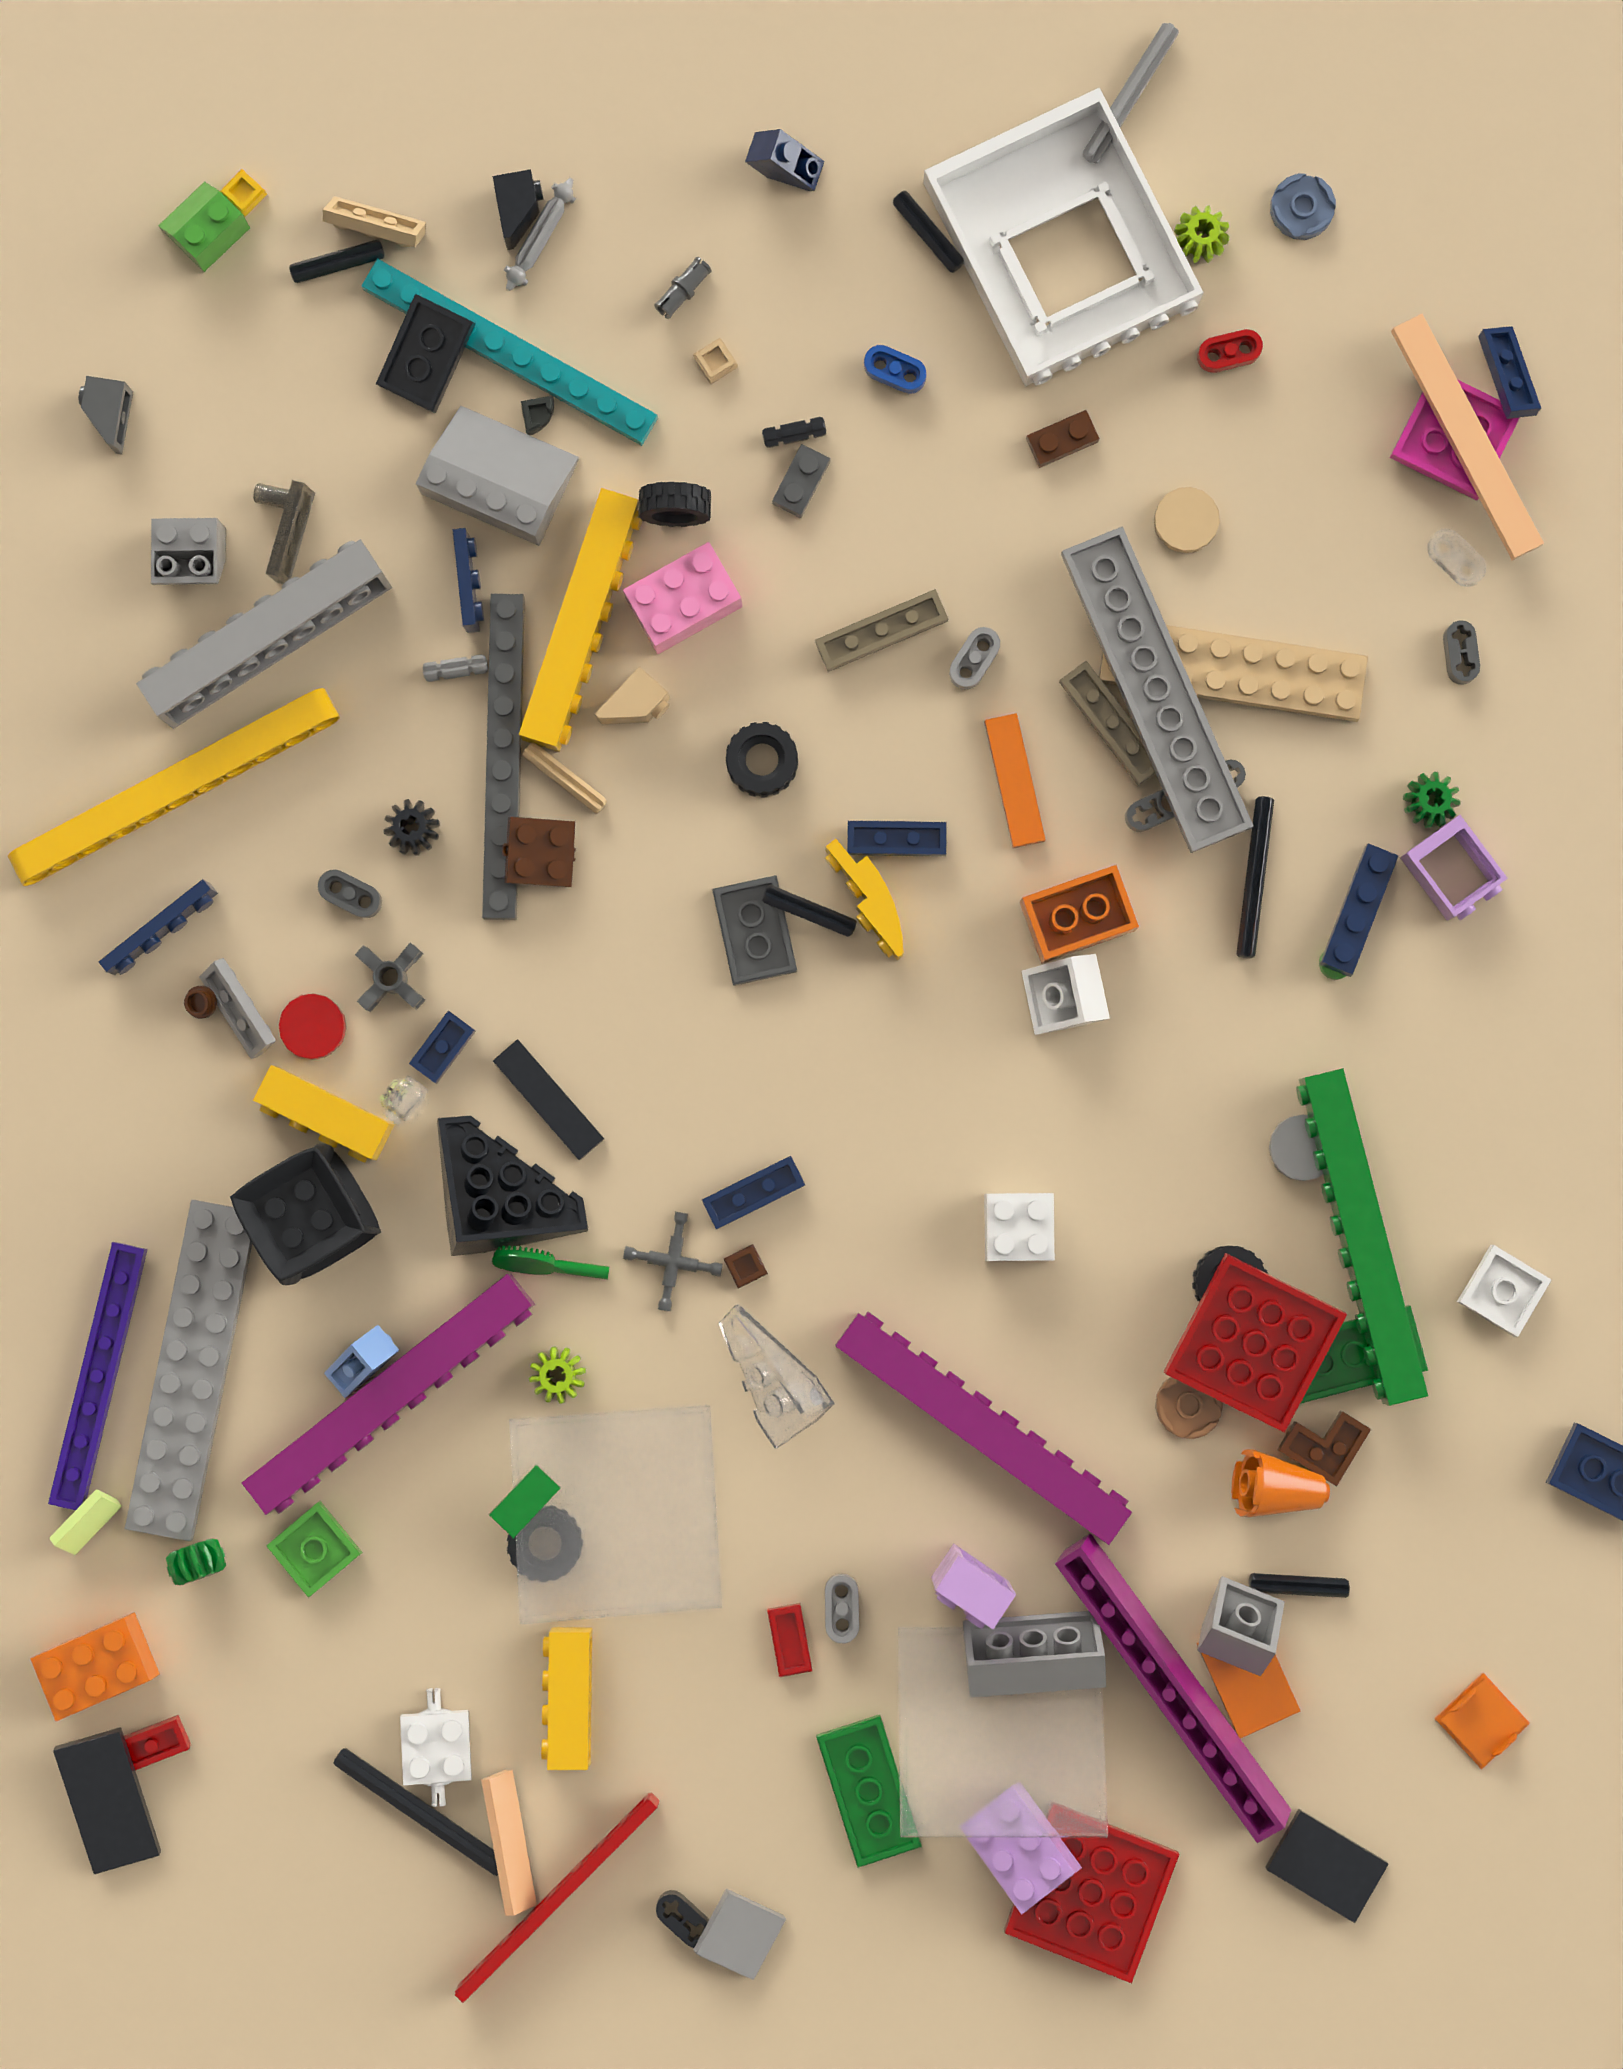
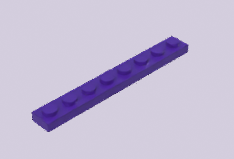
[48,1242,148,1510]

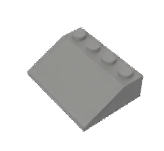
[416,406,579,546]

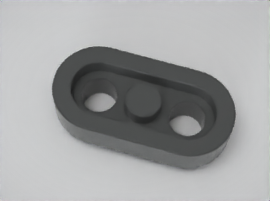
[318,870,382,918]

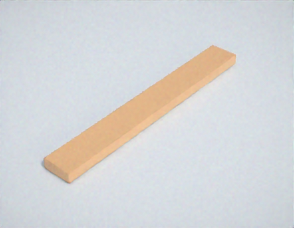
[1391,314,1544,560]

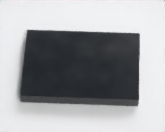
[376,294,476,413]
[1265,1809,1389,1923]

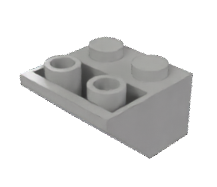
[151,518,226,585]

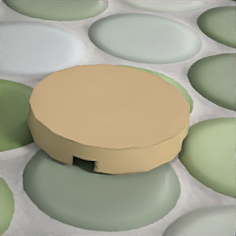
[1154,487,1220,553]

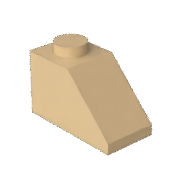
[595,666,670,725]

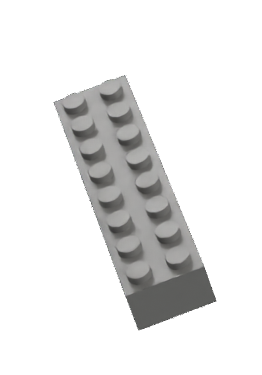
[136,539,393,729]

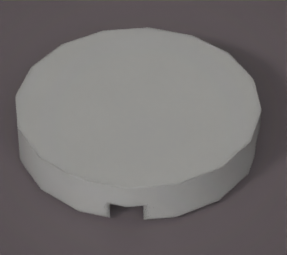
[1269,1114,1323,1181]

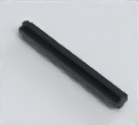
[1236,796,1274,958]

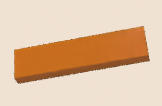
[984,713,1046,848]

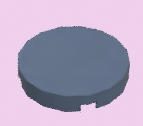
[1270,173,1336,240]

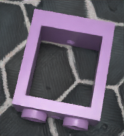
[1400,815,1508,921]

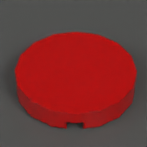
[279,993,346,1060]

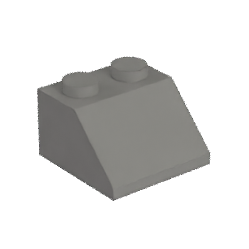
[1197,1576,1285,1676]

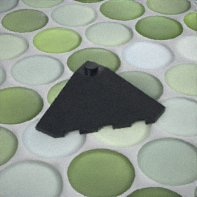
[437,1115,588,1256]

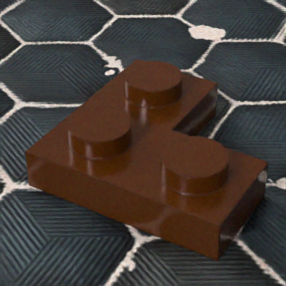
[1277,1410,1371,1486]

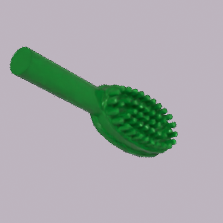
[492,1245,609,1280]

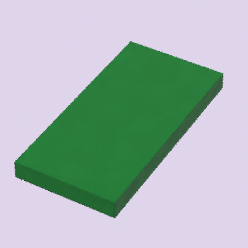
[1300,1305,1429,1404]
[816,1714,922,1868]

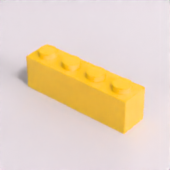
[253,1065,394,1163]
[541,1627,592,1770]

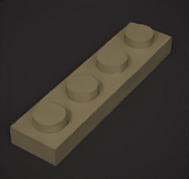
[815,589,948,672]
[1059,661,1155,786]

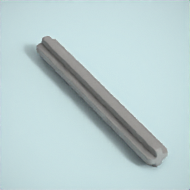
[1082,23,1179,163]

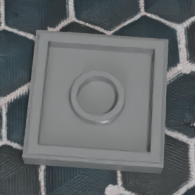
[694,1889,786,1980]

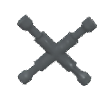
[623,1211,723,1311]

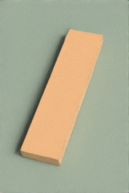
[481,1770,537,1916]

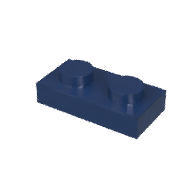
[409,1011,476,1084]

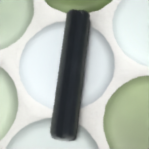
[893,190,964,273]
[289,240,385,283]
[762,885,857,937]
[1249,1573,1350,1598]

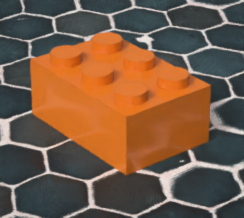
[1019,864,1139,964]
[30,1612,160,1722]

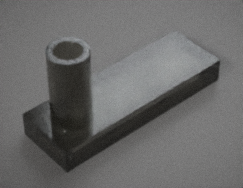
[253,480,315,584]

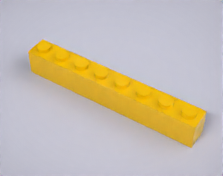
[519,488,642,752]

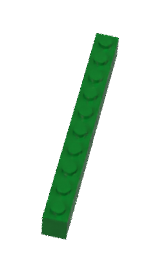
[1296,1068,1428,1406]

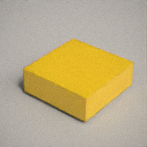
[220,169,267,217]

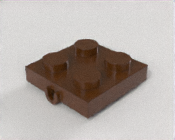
[502,817,576,887]

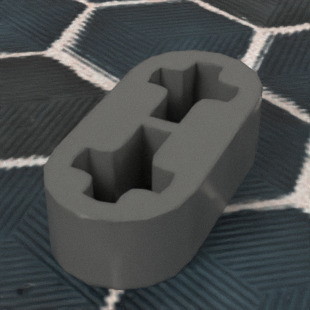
[1443,620,1480,685]

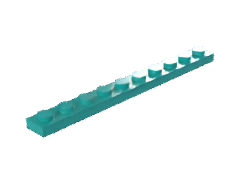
[361,258,658,446]

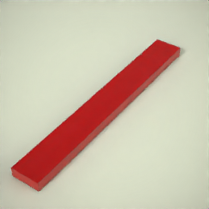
[455,1792,660,2003]

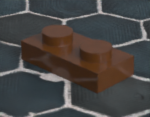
[1026,410,1100,468]

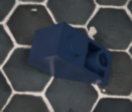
[745,129,824,191]

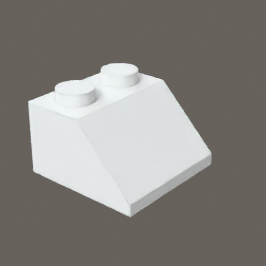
[1021,954,1110,1035]

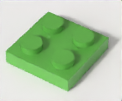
[266,1501,363,1598]

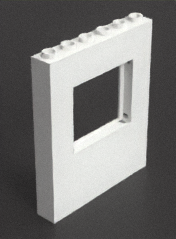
[923,88,1204,387]

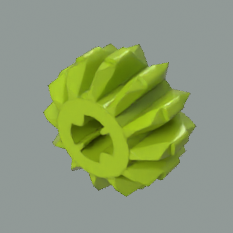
[1174,205,1230,264]
[529,1346,586,1404]

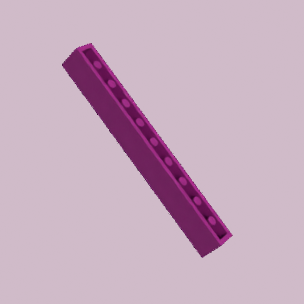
[242,1273,535,1515]
[835,1312,1132,1545]
[1055,1533,1292,1843]

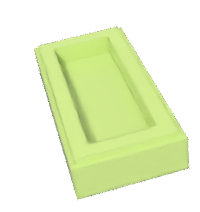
[49,1489,122,1555]

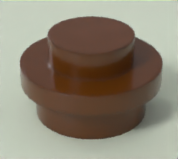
[184,986,217,1019]

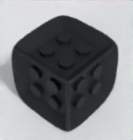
[230,1143,381,1285]

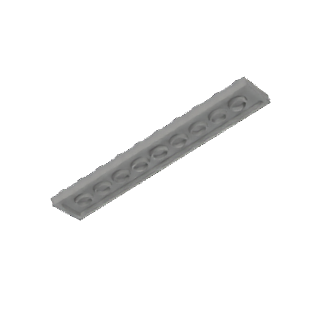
[1061,526,1253,853]
[125,1200,252,1541]

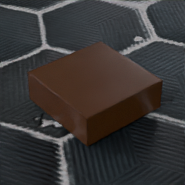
[724,1244,768,1289]

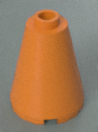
[1231,1449,1330,1518]

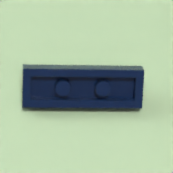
[1478,326,1541,419]
[452,528,484,633]
[847,821,947,856]
[702,1156,806,1230]

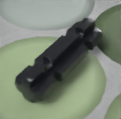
[762,417,826,448]

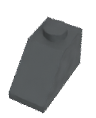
[78,376,133,454]

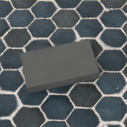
[712,875,797,986]

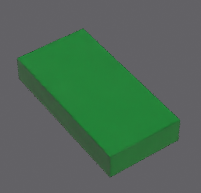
[489,1464,561,1539]

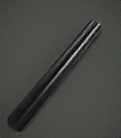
[333,1748,498,1876]

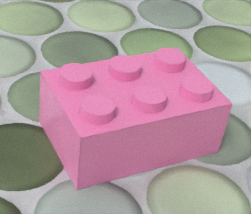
[623,542,743,654]

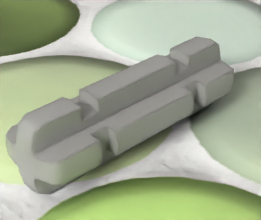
[423,654,488,682]

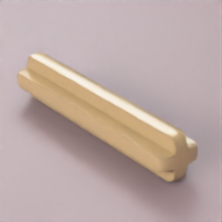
[523,742,607,814]

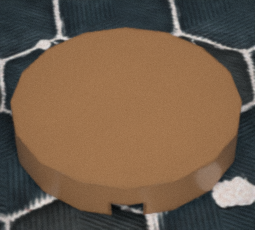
[1155,1377,1223,1439]

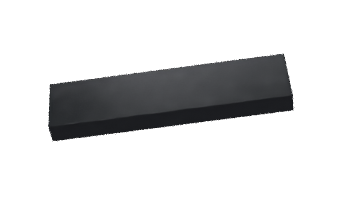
[493,1039,605,1160]

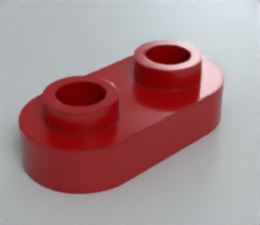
[1197,329,1263,373]

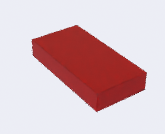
[767,1603,812,1677]

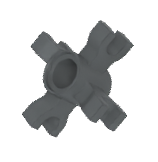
[355,943,425,1012]

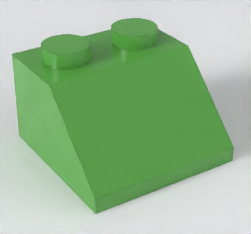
[158,181,250,272]

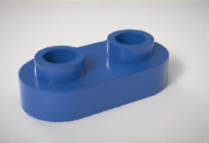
[864,345,926,394]

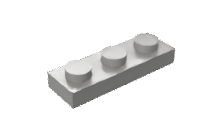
[199,958,276,1059]

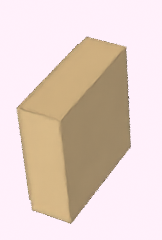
[693,338,738,384]

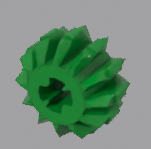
[1403,772,1461,828]
[166,1538,226,1586]

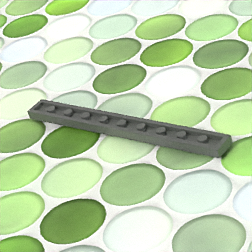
[482,594,525,920]

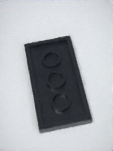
[53,1727,161,1874]

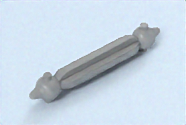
[504,178,576,291]

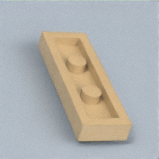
[322,196,426,248]

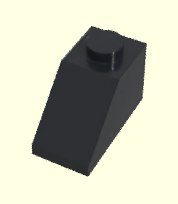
[492,169,544,250]

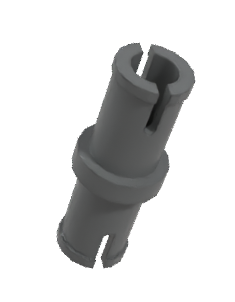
[654,257,712,319]

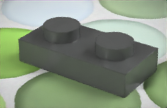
[772,444,830,518]

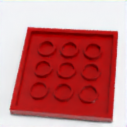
[1164,1253,1347,1433]
[1004,1802,1180,1984]

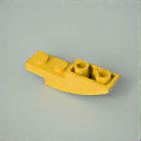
[825,838,904,961]

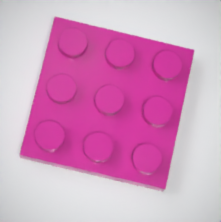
[1389,379,1520,501]

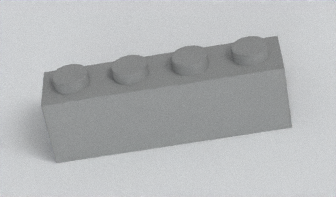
[963,1611,1106,1698]

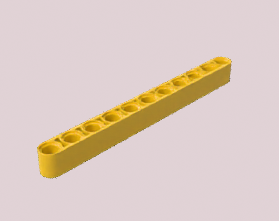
[7,688,340,886]

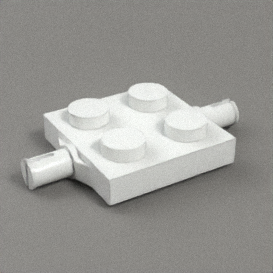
[400,1688,472,1807]

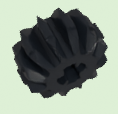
[383,799,440,856]

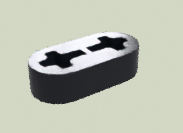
[656,1890,709,1948]

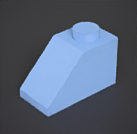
[324,1325,399,1398]

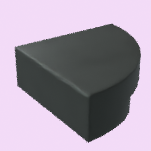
[521,396,554,435]

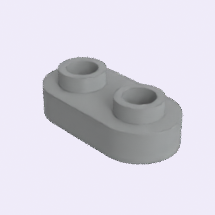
[949,627,1000,689]
[825,1574,859,1643]

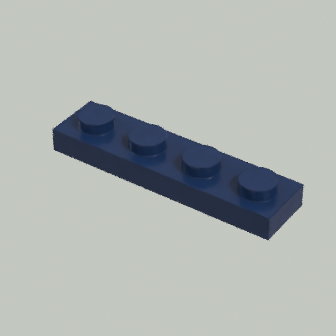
[1319,843,1399,977]
[98,879,218,975]

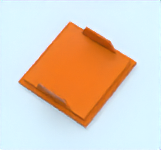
[1435,1673,1530,1769]

